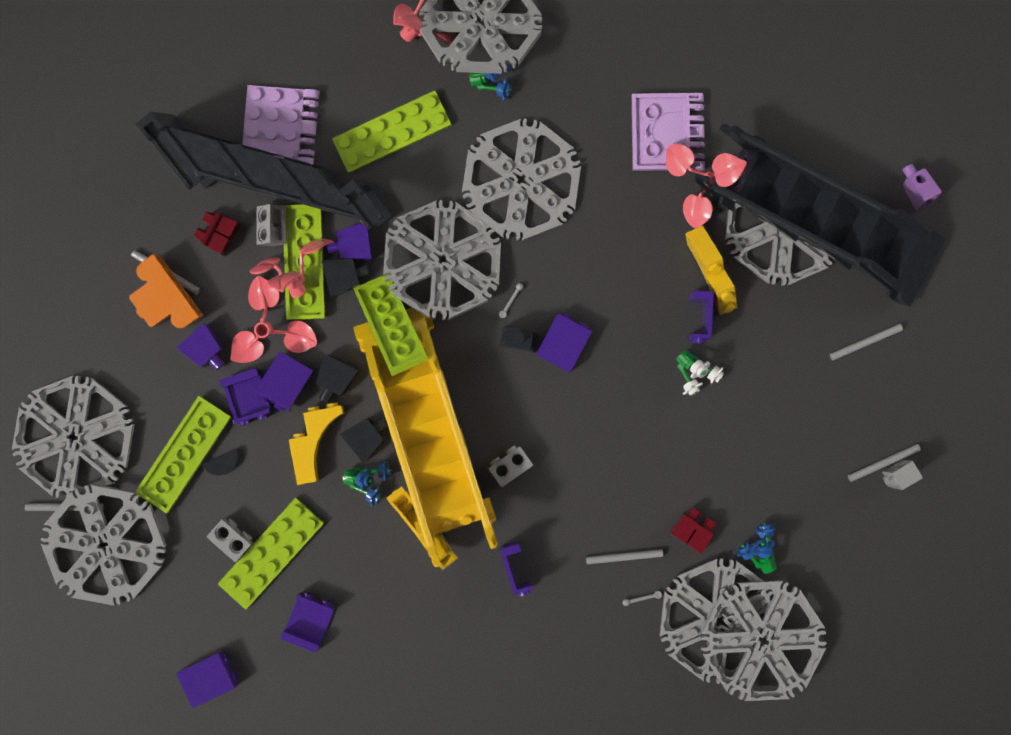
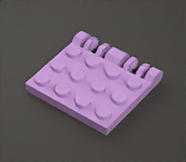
[242,85,320,164]
[631,93,705,171]

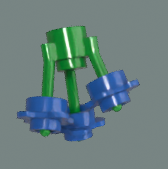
[469,59,513,101]
[343,460,393,507]
[736,523,777,574]

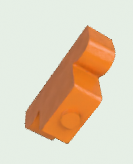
[129,254,204,328]

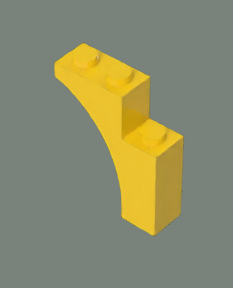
[685,226,737,315]
[289,403,345,485]
[387,486,458,570]

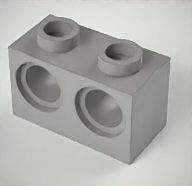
[257,204,286,246]
[488,445,533,487]
[882,460,923,490]
[207,518,254,562]

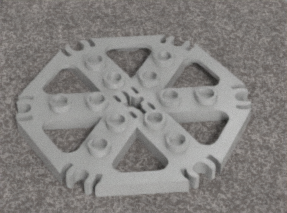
[419,0,542,74]
[462,119,581,241]
[383,200,501,320]
[725,202,832,286]
[12,376,135,498]
[41,484,166,606]
[659,558,773,684]
[700,580,827,701]

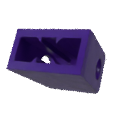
[327,223,373,261]
[177,323,225,371]

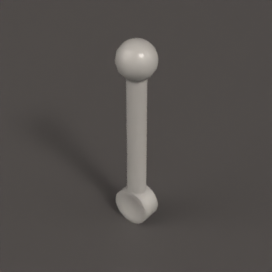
[499,283,523,318]
[623,591,662,606]

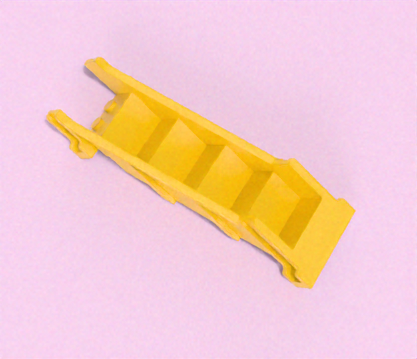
[353,303,498,567]

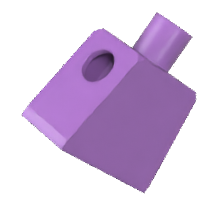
[903,164,942,212]

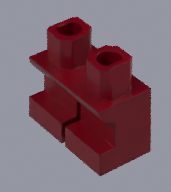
[194,211,241,257]
[669,507,716,554]

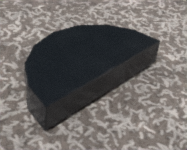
[201,449,239,476]

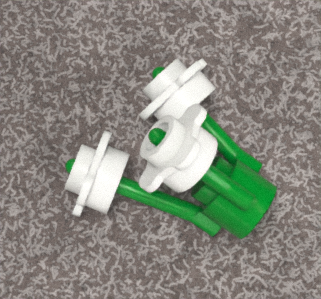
[676,350,724,396]

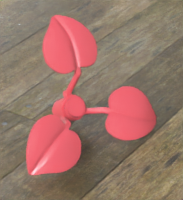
[393,0,457,45]
[666,144,747,229]
[250,239,334,298]
[230,276,317,363]

